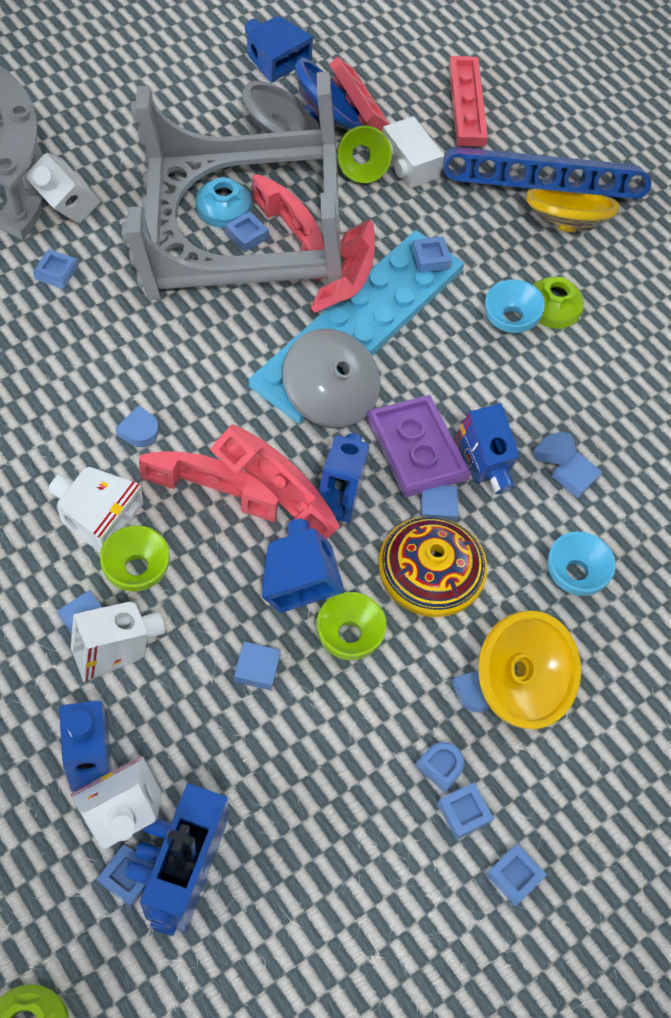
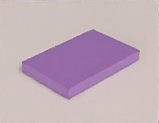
[366,395,471,498]

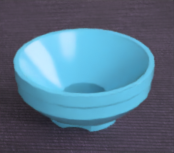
[196,177,252,228]
[485,279,545,333]
[547,531,616,596]

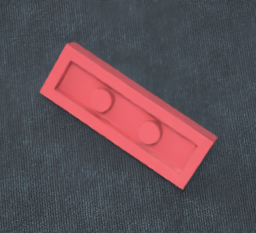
[329,56,390,132]

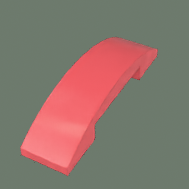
[252,174,324,281]
[311,220,375,313]
[210,424,340,539]
[139,451,278,523]

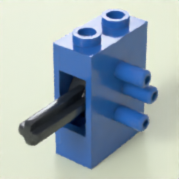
[124,783,229,936]

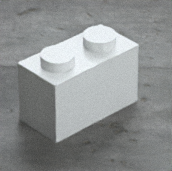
[382,116,444,189]

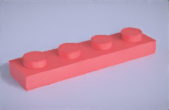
[449,56,488,147]

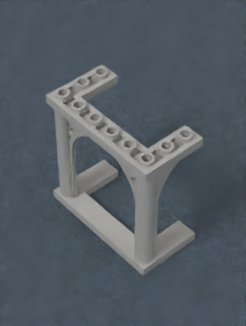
[122,71,342,300]

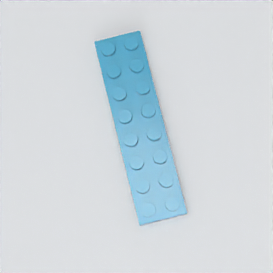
[249,230,465,425]

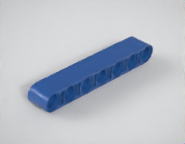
[443,147,652,199]

